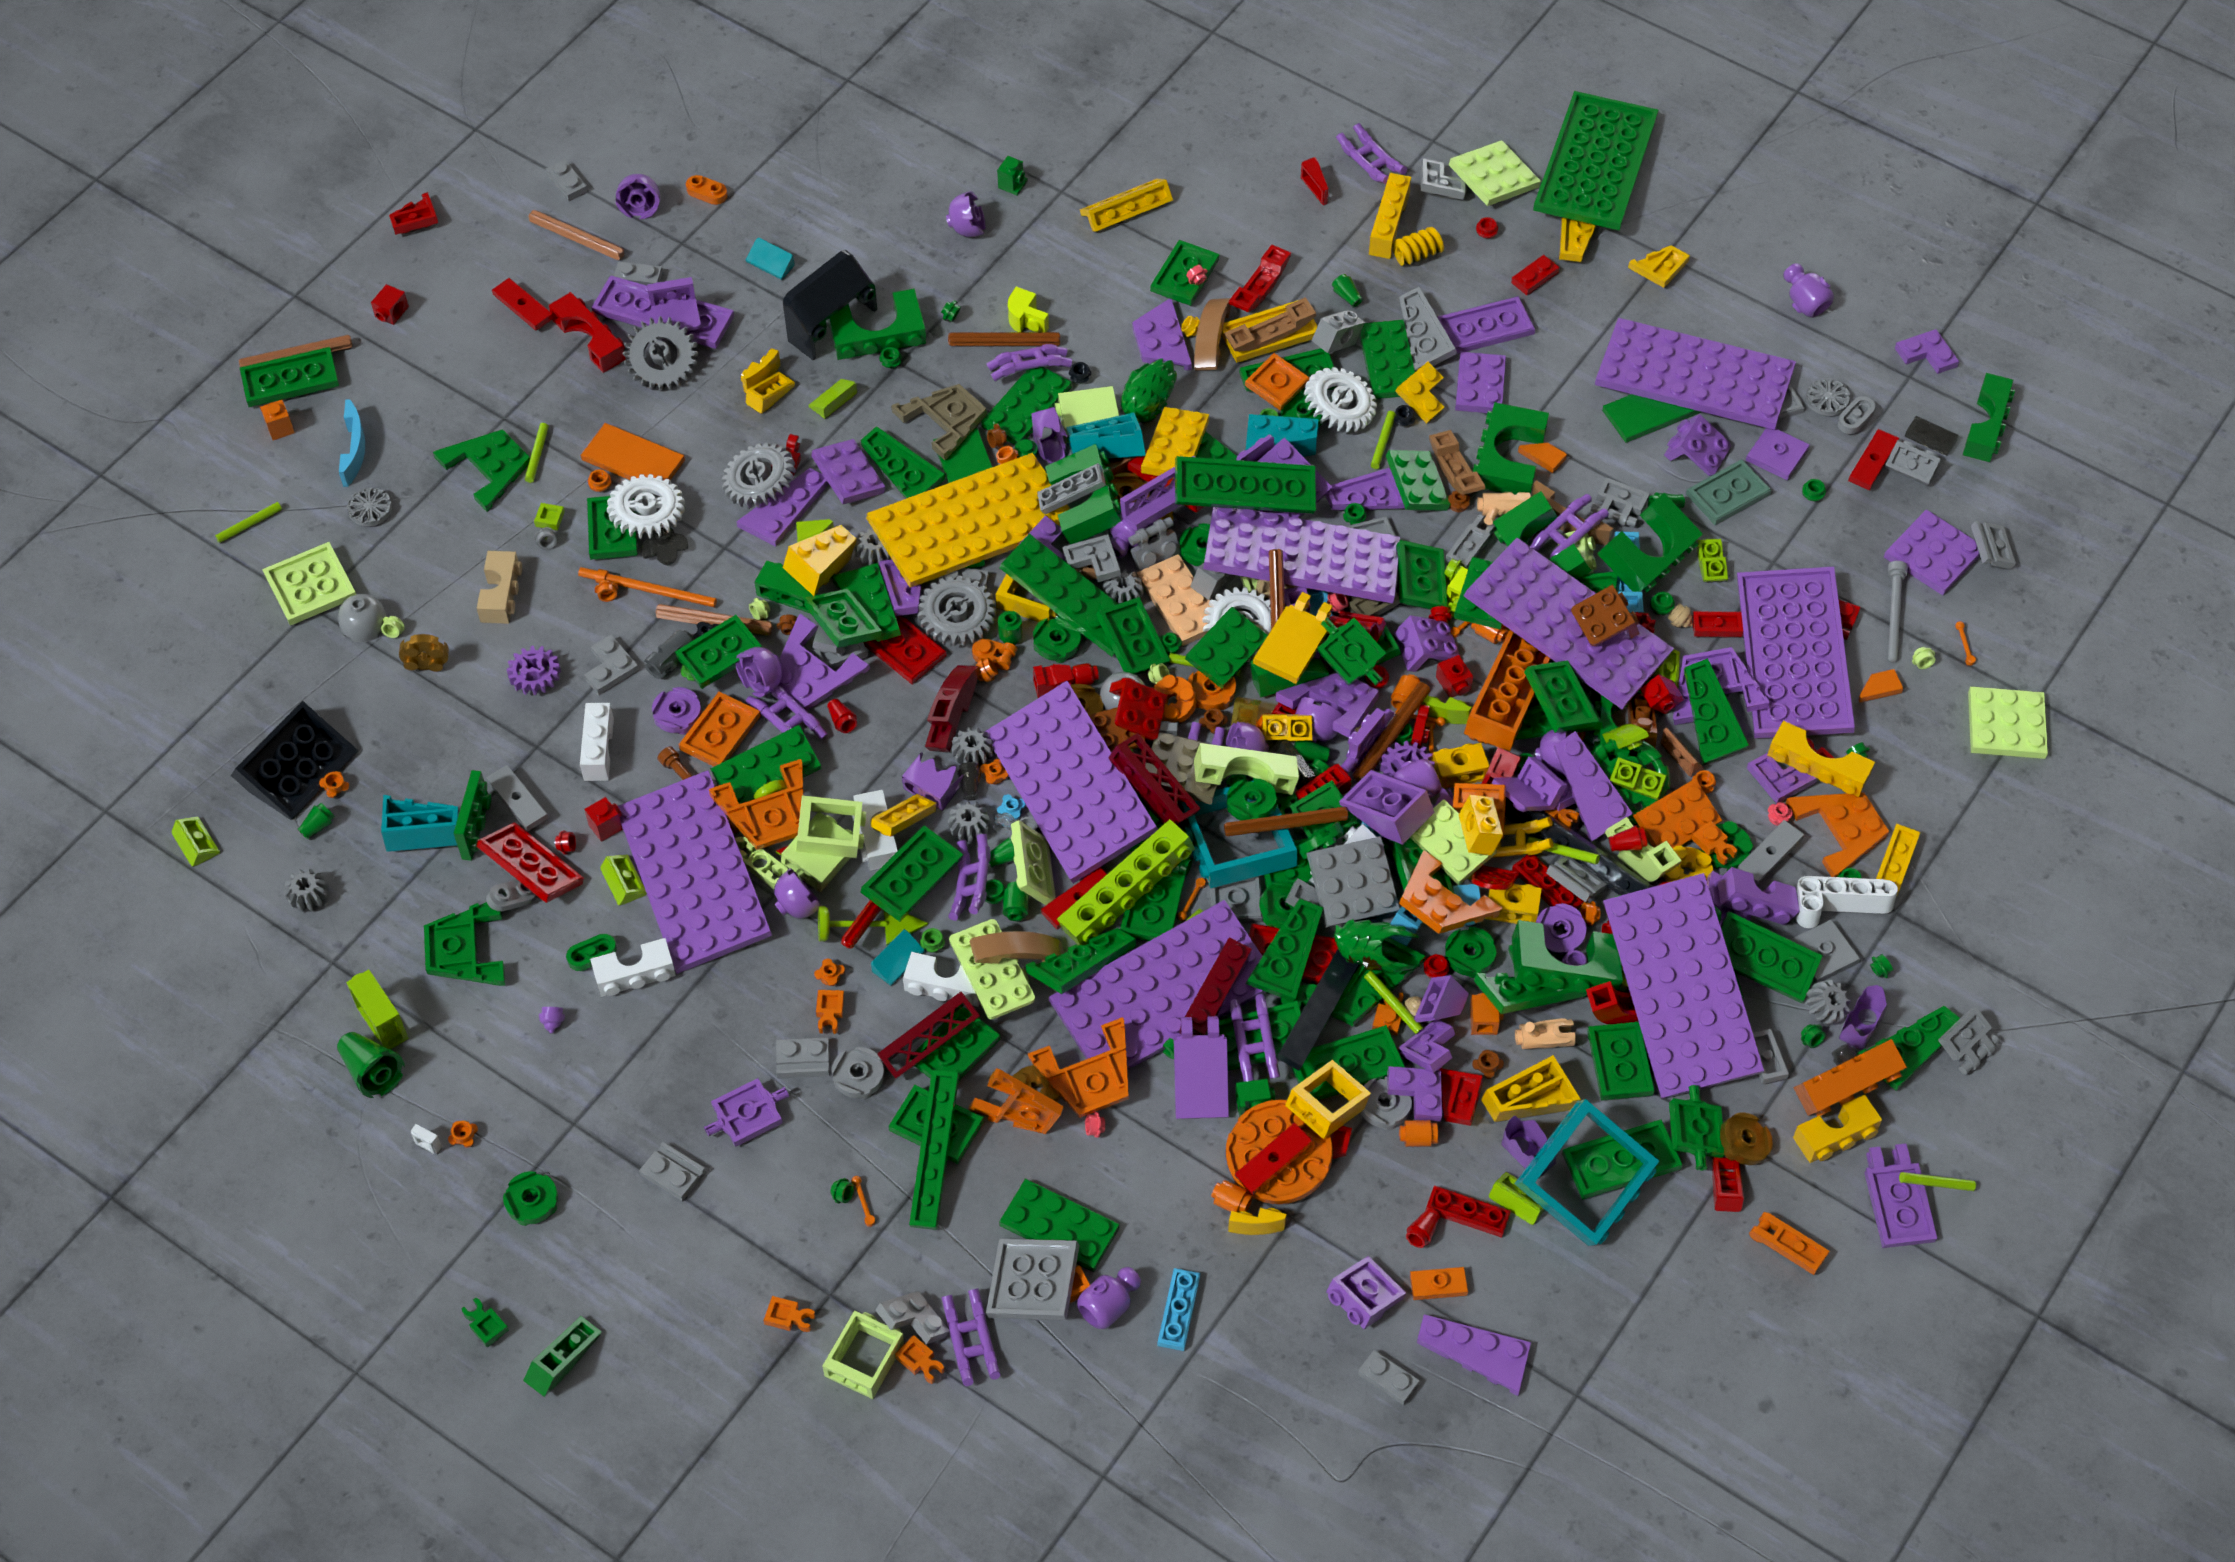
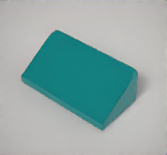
[745,237,795,280]
[871,929,925,986]

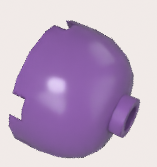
[615,174,660,219]
[946,191,986,237]
[736,647,782,697]
[1295,697,1343,743]
[1225,722,1269,752]
[1535,730,1572,777]
[774,868,822,919]

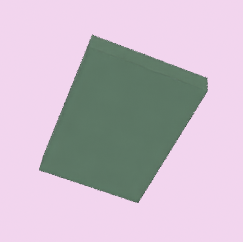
[1686,459,1771,525]

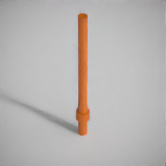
[578,567,717,608]

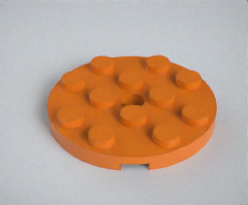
[1226,1100,1333,1204]

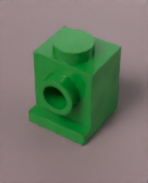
[997,156,1028,195]
[1235,1079,1275,1117]

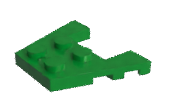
[433,429,530,512]
[424,902,506,986]

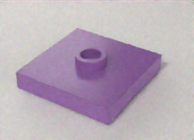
[1746,428,1810,480]

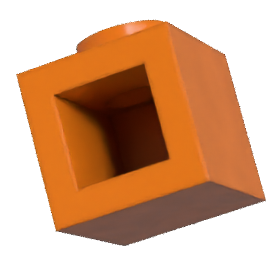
[260,400,295,441]
[1470,993,1503,1035]

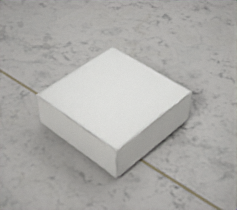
[411,1124,442,1154]

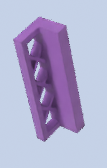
[1120,456,1195,531]

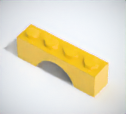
[1369,173,1411,259]
[1767,720,1875,797]

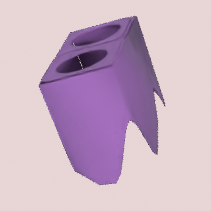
[1032,407,1067,464]
[902,752,964,811]
[1839,985,1887,1050]
[1501,1116,1557,1176]

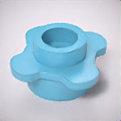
[997,794,1026,820]

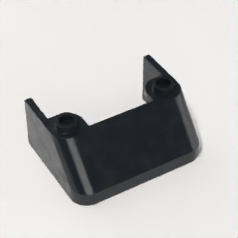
[783,250,878,360]

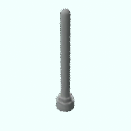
[1888,561,1908,662]

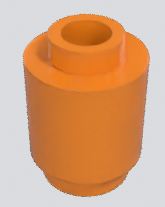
[1471,623,1509,644]
[1391,674,1420,709]
[1399,1120,1438,1147]
[1211,1180,1253,1212]

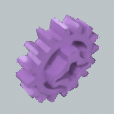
[506,646,561,695]
[1380,741,1435,778]

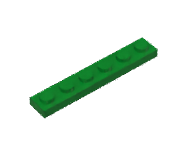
[909,1070,960,1230]

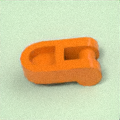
[972,639,1018,670]

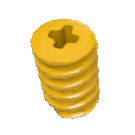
[1393,227,1444,266]

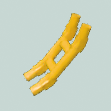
[1492,817,1554,858]

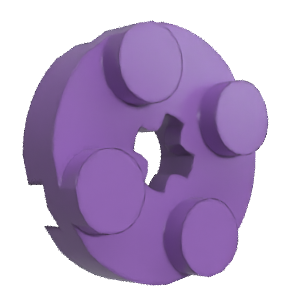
[652,687,702,735]
[1536,904,1587,955]

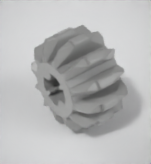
[855,528,891,565]
[1103,569,1143,604]
[951,726,993,769]
[948,800,990,844]
[284,868,328,912]
[1805,979,1851,1025]

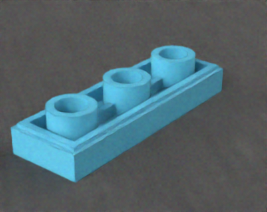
[1157,1268,1201,1351]

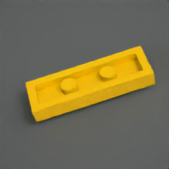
[871,794,937,837]
[1876,824,1920,895]

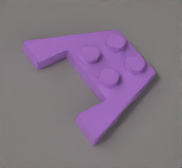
[779,613,871,711]
[1673,647,1769,725]
[1276,673,1379,738]

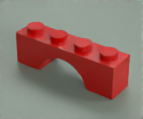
[549,292,626,373]

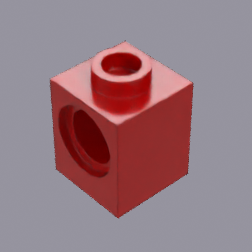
[371,284,409,325]

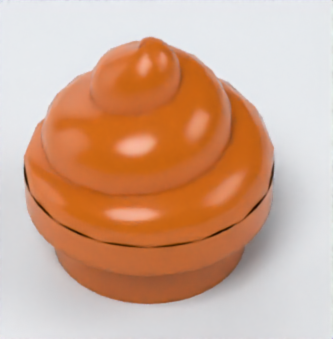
[975,658,998,682]

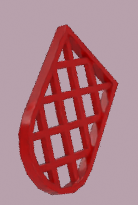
[1472,865,1519,890]

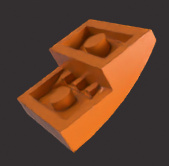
[1453,783,1506,839]

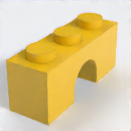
[1793,1095,1882,1163]

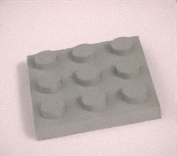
[1307,836,1400,928]
[986,1239,1079,1320]

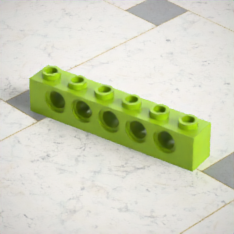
[1057,819,1195,945]

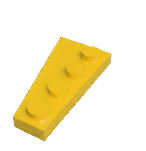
[1559,217,1597,262]

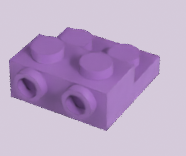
[1326,1256,1406,1329]

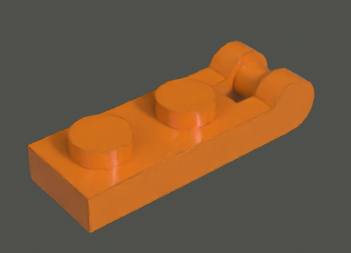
[1749,1212,1829,1275]

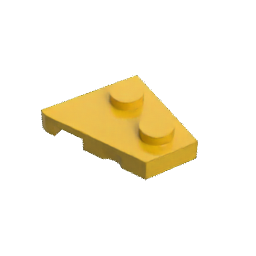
[1628,245,1690,288]

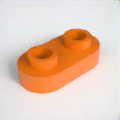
[686,175,727,205]

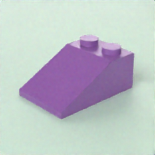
[1339,770,1435,844]

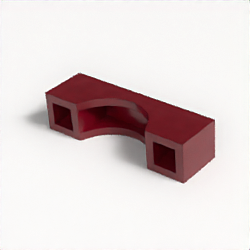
[1179,937,1252,1035]

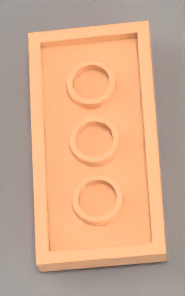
[1137,554,1210,646]

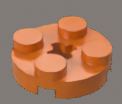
[1188,671,1236,710]
[1153,675,1197,723]

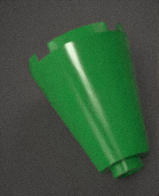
[337,1032,405,1098]

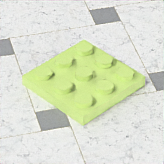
[1449,140,1541,206]
[262,542,356,626]
[1968,687,2048,759]

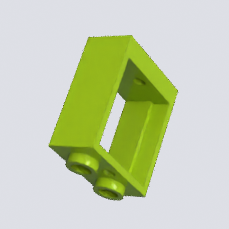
[346,969,409,1049]

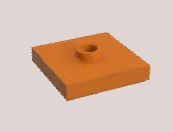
[1245,353,1310,411]

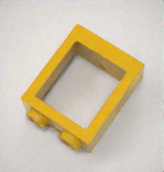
[996,574,1058,622]
[1285,1060,1371,1139]

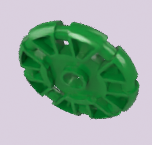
[1590,739,1670,825]

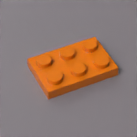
[679,691,761,766]
[1633,779,1722,849]

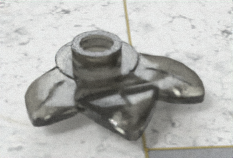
[641,526,688,566]

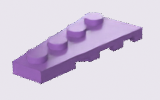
[737,468,829,547]
[1553,731,1633,842]
[1417,1314,1531,1396]

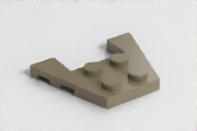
[891,384,987,460]

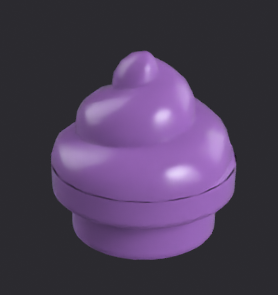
[539,1007,565,1033]

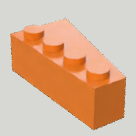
[1793,1039,1907,1116]

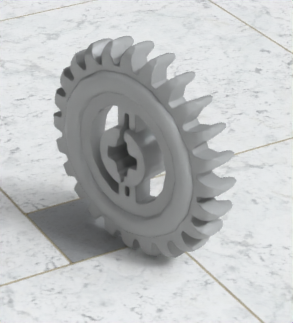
[623,316,698,391]
[722,443,796,509]
[918,575,996,647]

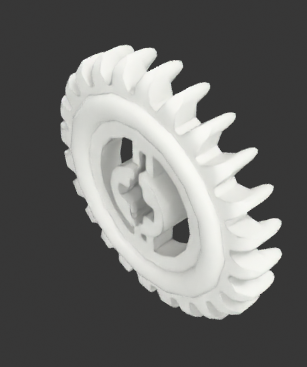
[1304,367,1377,433]
[607,474,685,539]
[1202,587,1271,662]

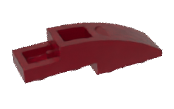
[925,665,980,752]

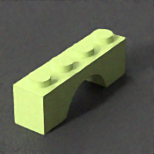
[1194,743,1299,795]

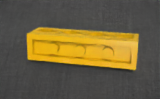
[1079,178,1173,232]

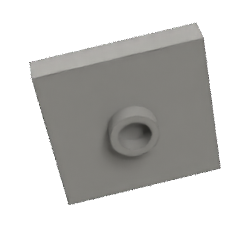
[1789,920,1860,983]

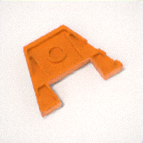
[709,759,803,850]
[1785,792,1889,877]
[1399,850,1503,934]
[1028,1017,1129,1118]
[968,1068,1063,1134]

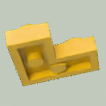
[1395,361,1444,424]

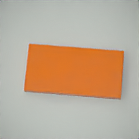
[581,423,685,481]

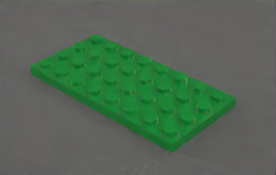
[1533,91,1659,231]

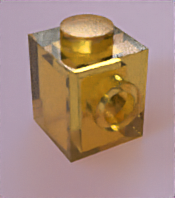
[1231,697,1262,727]

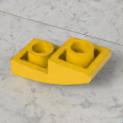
[741,348,781,393]
[1262,714,1312,741]
[1228,1208,1286,1235]

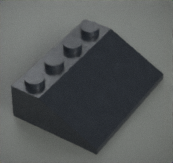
[231,700,358,820]

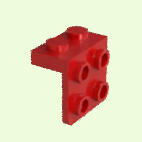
[1109,678,1167,740]

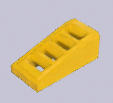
[746,372,795,414]

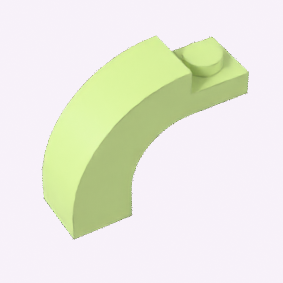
[1605,817,1682,881]

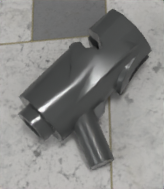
[644,630,694,679]

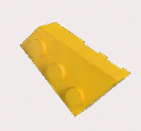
[783,525,857,596]
[1481,1055,1581,1122]

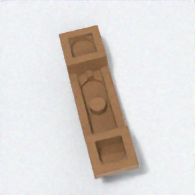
[1224,297,1316,351]
[1194,298,1232,371]
[1429,430,1485,495]
[1531,480,1613,545]
[969,931,1064,964]

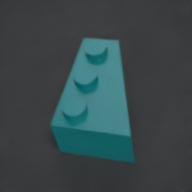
[1066,413,1146,459]
[1245,414,1318,457]
[381,795,459,852]

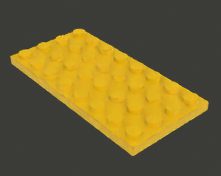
[866,453,1070,588]

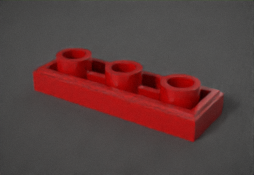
[492,278,553,331]
[1848,429,1899,491]
[1512,854,1584,910]
[1041,867,1107,930]
[1235,1122,1313,1195]
[1425,1185,1511,1238]

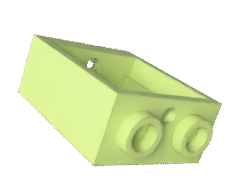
[796,795,866,858]
[822,1310,904,1399]

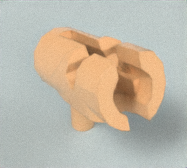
[1477,492,1531,525]
[1515,1018,1575,1050]

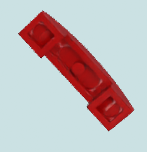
[1229,244,1291,312]

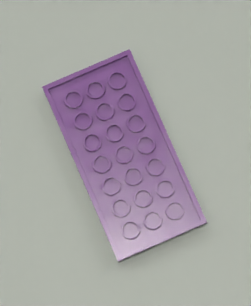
[1595,318,1796,430]
[1203,507,1400,603]
[1464,538,1674,710]
[1737,567,1855,738]
[985,681,1158,883]
[618,770,773,974]
[1603,873,1764,1100]
[1049,900,1266,1070]

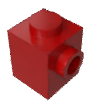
[1436,655,1473,698]
[1640,674,1684,714]
[584,797,623,842]

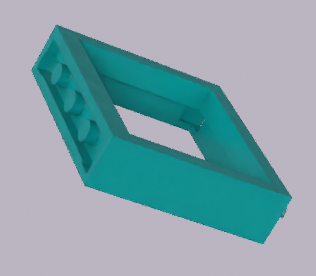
[1180,781,1297,889]
[1514,1099,1659,1246]

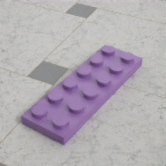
[591,275,734,349]

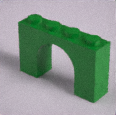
[828,288,927,360]
[1473,402,1549,495]
[1045,444,1122,544]
[1493,491,1591,580]
[1597,493,1703,593]
[1512,920,1623,993]

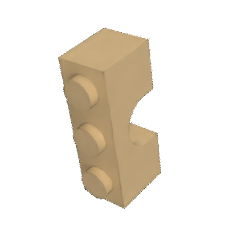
[477,551,522,624]

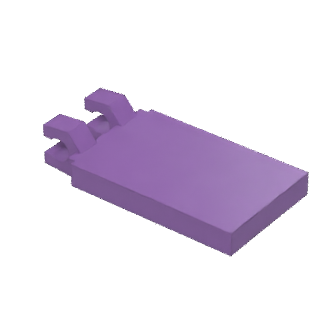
[1174,1016,1229,1119]
[1864,1144,1937,1248]

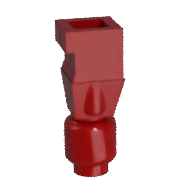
[1033,663,1099,698]

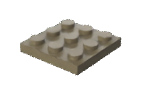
[1145,732,1218,805]

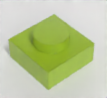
[534,503,565,531]

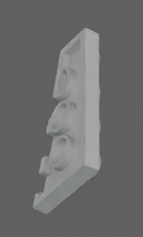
[1399,287,1457,372]

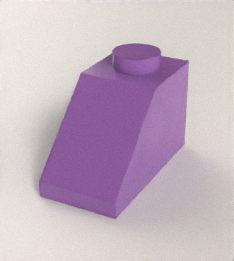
[1414,975,1469,1022]

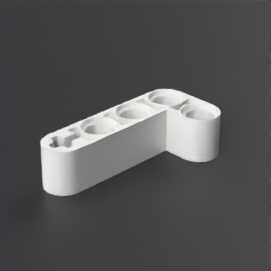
[1796,876,1898,928]

